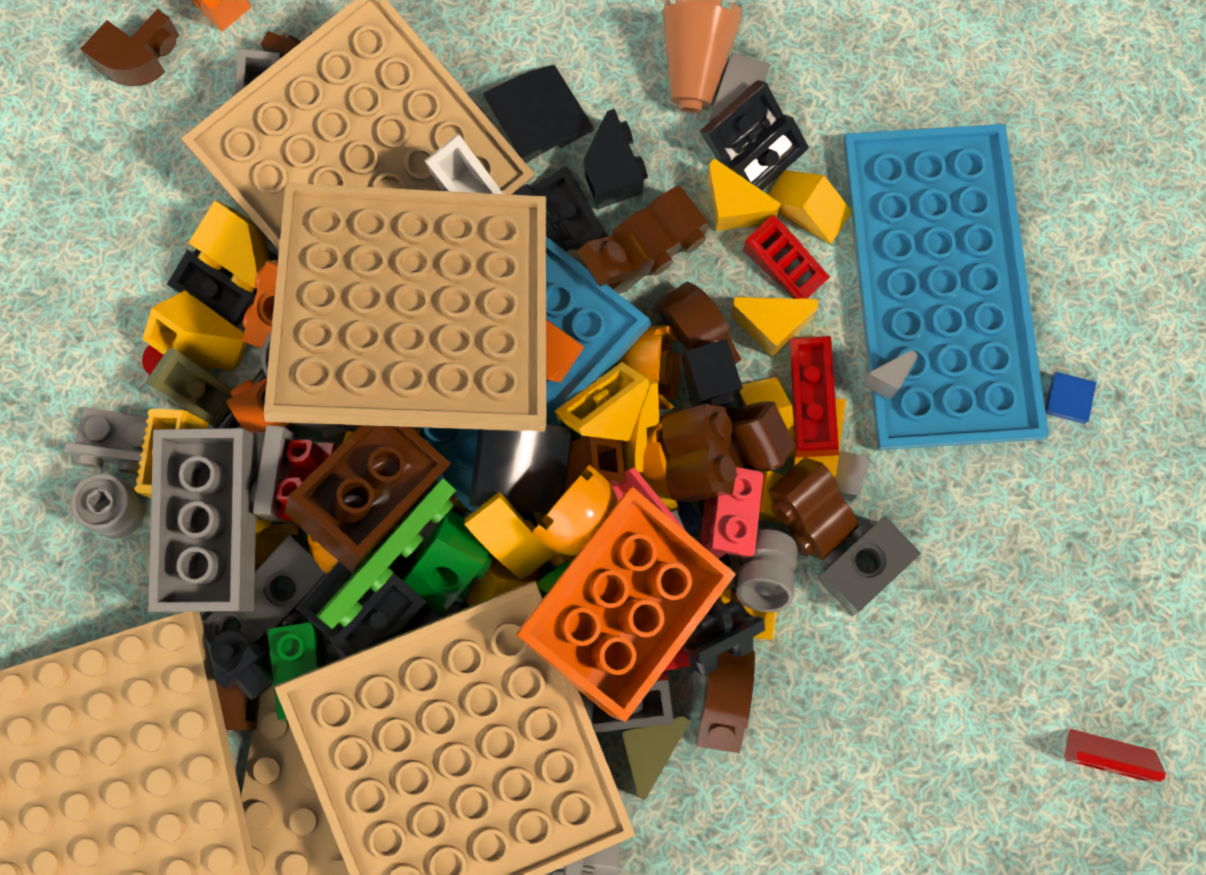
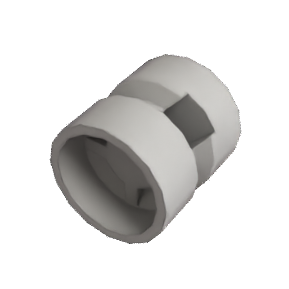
[71,474,144,539]
[736,529,798,612]

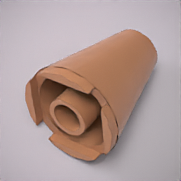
[663,0,743,113]

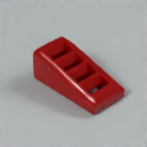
[743,214,830,299]

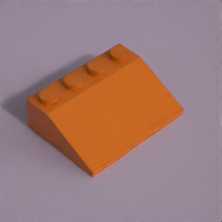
[515,487,736,722]

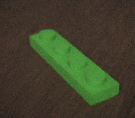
[316,478,456,629]

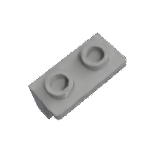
[64,407,149,475]
[250,425,300,522]

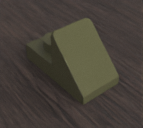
[145,347,232,428]

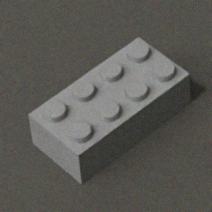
[148,428,257,612]

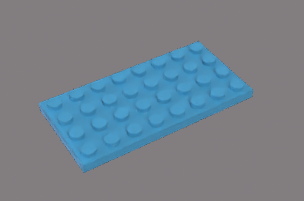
[843,124,1049,451]

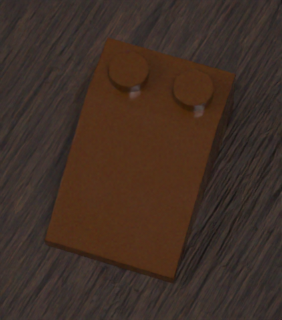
[285,425,451,573]

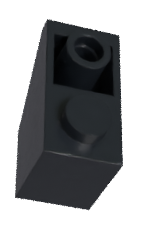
[583,108,648,209]
[682,339,743,408]

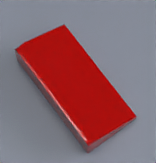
[1064,729,1166,782]

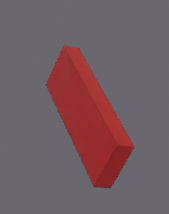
[789,336,839,458]

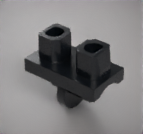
[681,598,765,676]
[211,630,273,700]

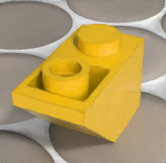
[188,200,270,293]
[142,291,247,371]

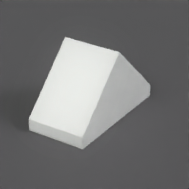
[424,134,503,194]

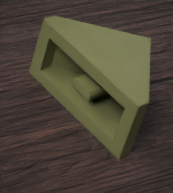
[621,716,690,800]

